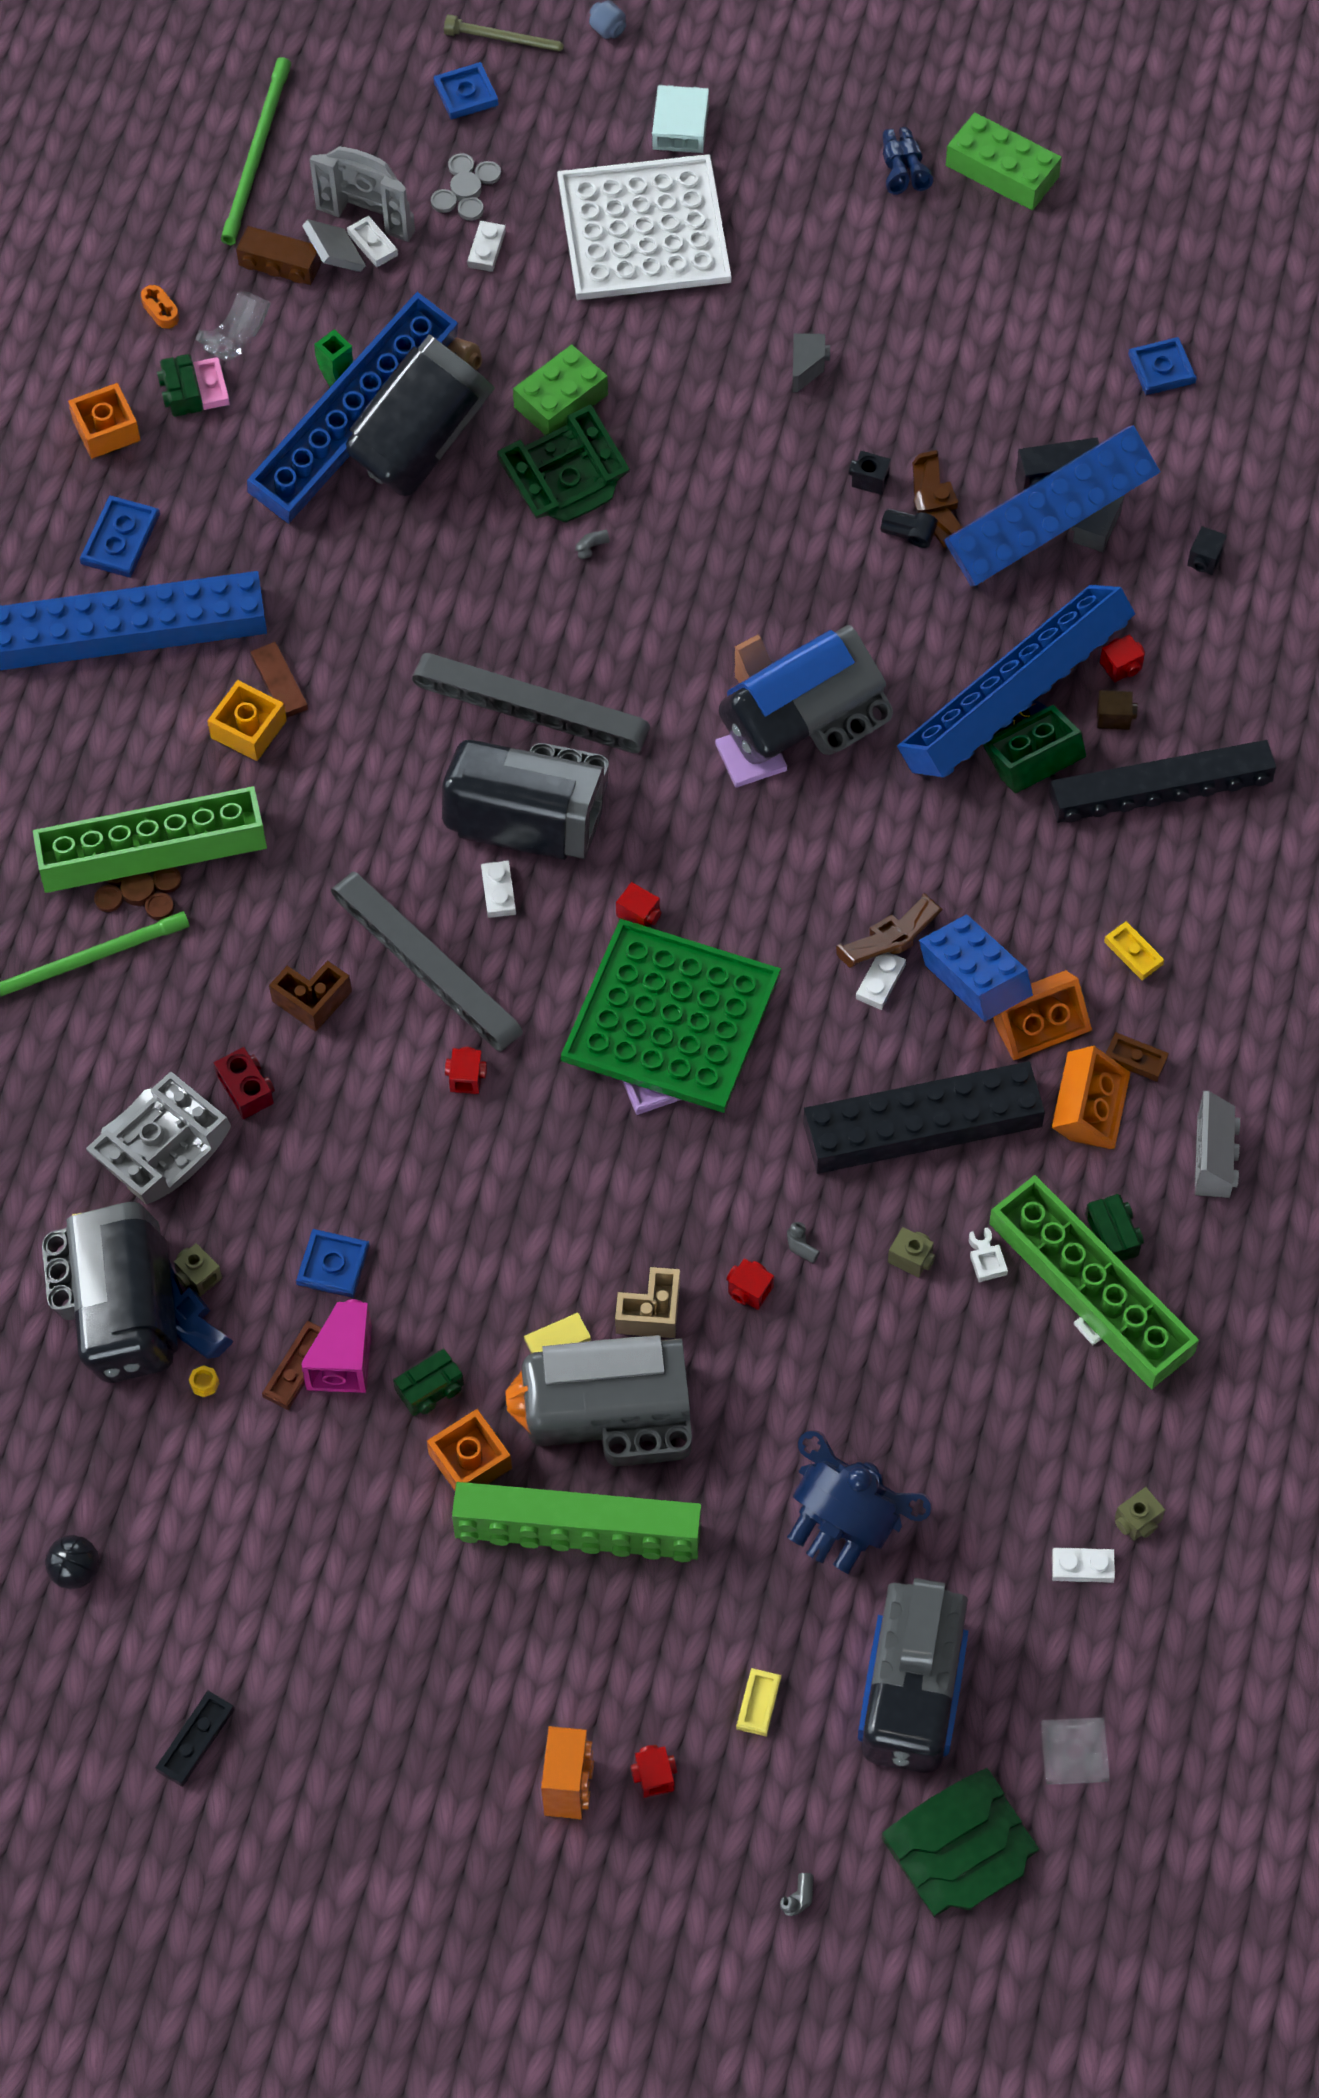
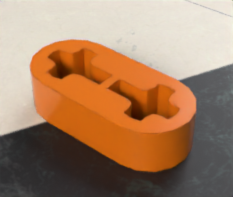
[141,285,179,329]

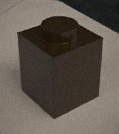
[1097,690,1138,730]

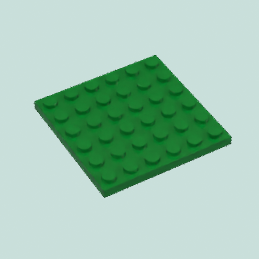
[561,919,781,1113]

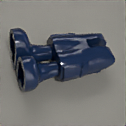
[883,127,933,195]

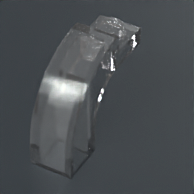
[196,292,271,361]

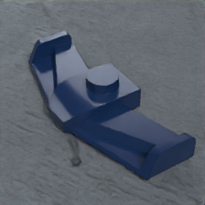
[169,1260,233,1359]

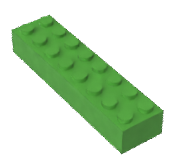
[33,786,267,893]
[989,1175,1199,1390]
[452,1482,701,1562]

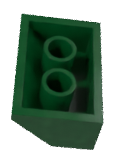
[983,705,1087,794]

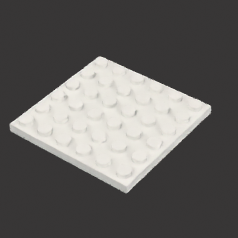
[557,154,731,300]

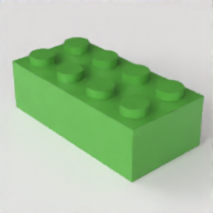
[945,112,1062,211]

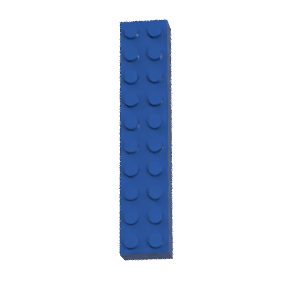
[247,292,458,524]
[0,571,267,670]
[897,585,1135,777]

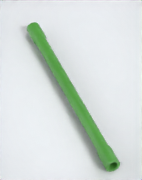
[220,57,291,245]
[0,911,190,997]

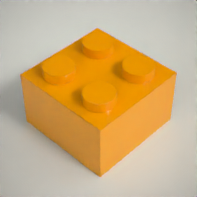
[207,680,287,761]

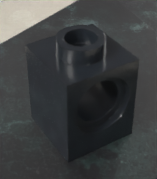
[849,451,891,495]
[1187,526,1227,575]

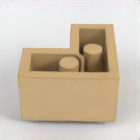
[615,1267,680,1338]

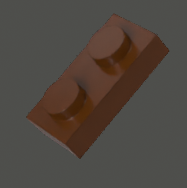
[1106,1032,1169,1082]

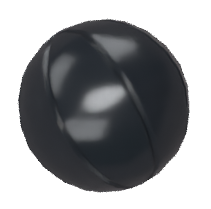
[45,1535,100,1589]

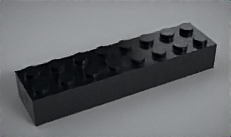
[803,1061,1045,1174]

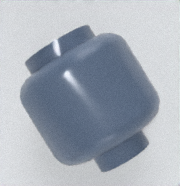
[589,0,626,39]

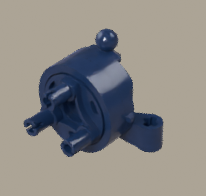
[787,1430,932,1574]

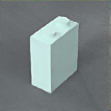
[652,85,709,153]

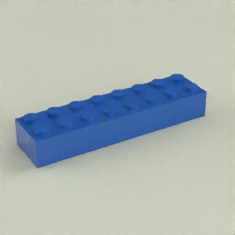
[944,425,1161,586]

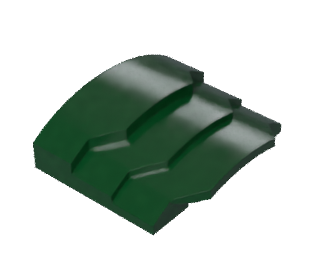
[497,404,630,523]
[881,1768,1040,1917]

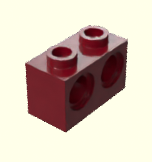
[213,1047,275,1120]

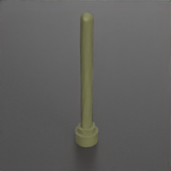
[444,14,563,52]

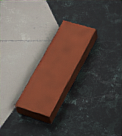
[250,642,308,718]
[262,1320,322,1410]

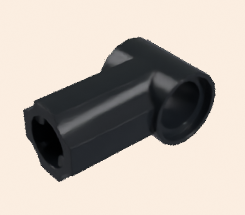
[880,508,938,548]

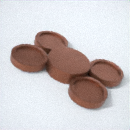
[94,867,182,920]

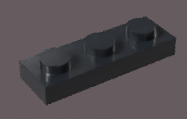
[155,1690,235,1787]

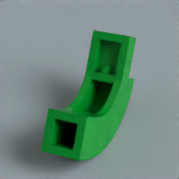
[315,329,354,387]

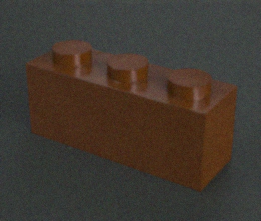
[236,226,322,285]

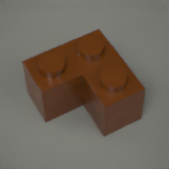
[269,960,352,1032]

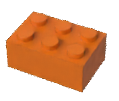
[541,1726,594,1819]

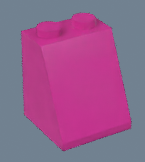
[302,1299,372,1393]

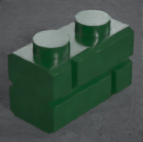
[157,354,203,417]
[1085,1194,1144,1261]
[393,1348,464,1416]

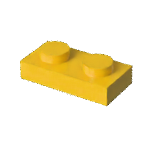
[1104,921,1164,981]

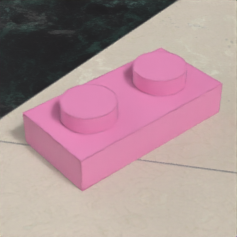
[193,357,230,410]

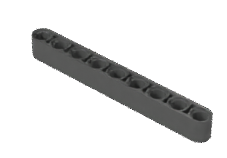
[412,653,650,753]
[331,871,523,1052]

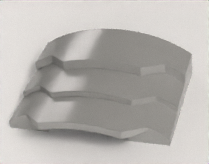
[310,146,415,242]
[86,1072,231,1204]

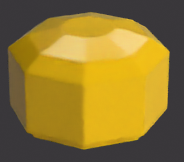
[188,1365,220,1397]

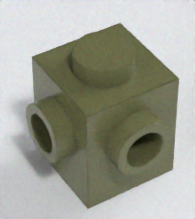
[888,1227,936,1278]
[174,1243,222,1297]
[1115,1487,1165,1541]

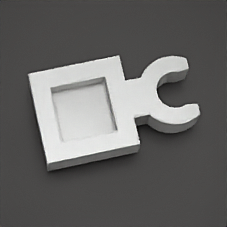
[969,1228,1008,1282]

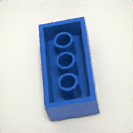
[919,914,1033,1022]

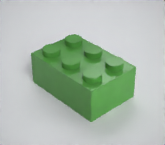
[513,345,608,436]

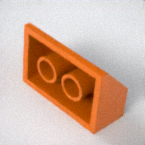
[993,970,1092,1060]
[1051,1046,1131,1149]

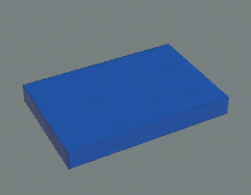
[80,495,160,578]

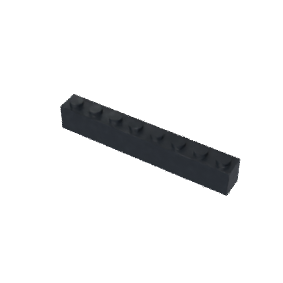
[1049,740,1276,823]

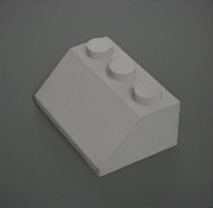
[1195,1091,1240,1198]

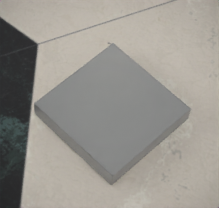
[302,219,366,272]

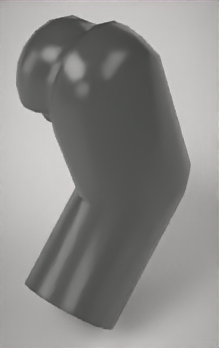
[575,529,610,559]
[787,1222,820,1264]
[780,1873,814,1916]

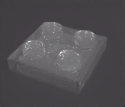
[1040,1717,1110,1785]

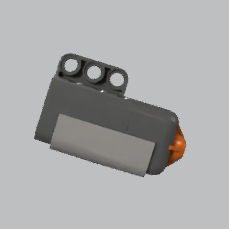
[505,1335,692,1466]

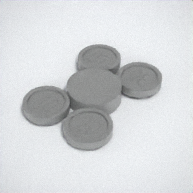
[431,153,501,221]

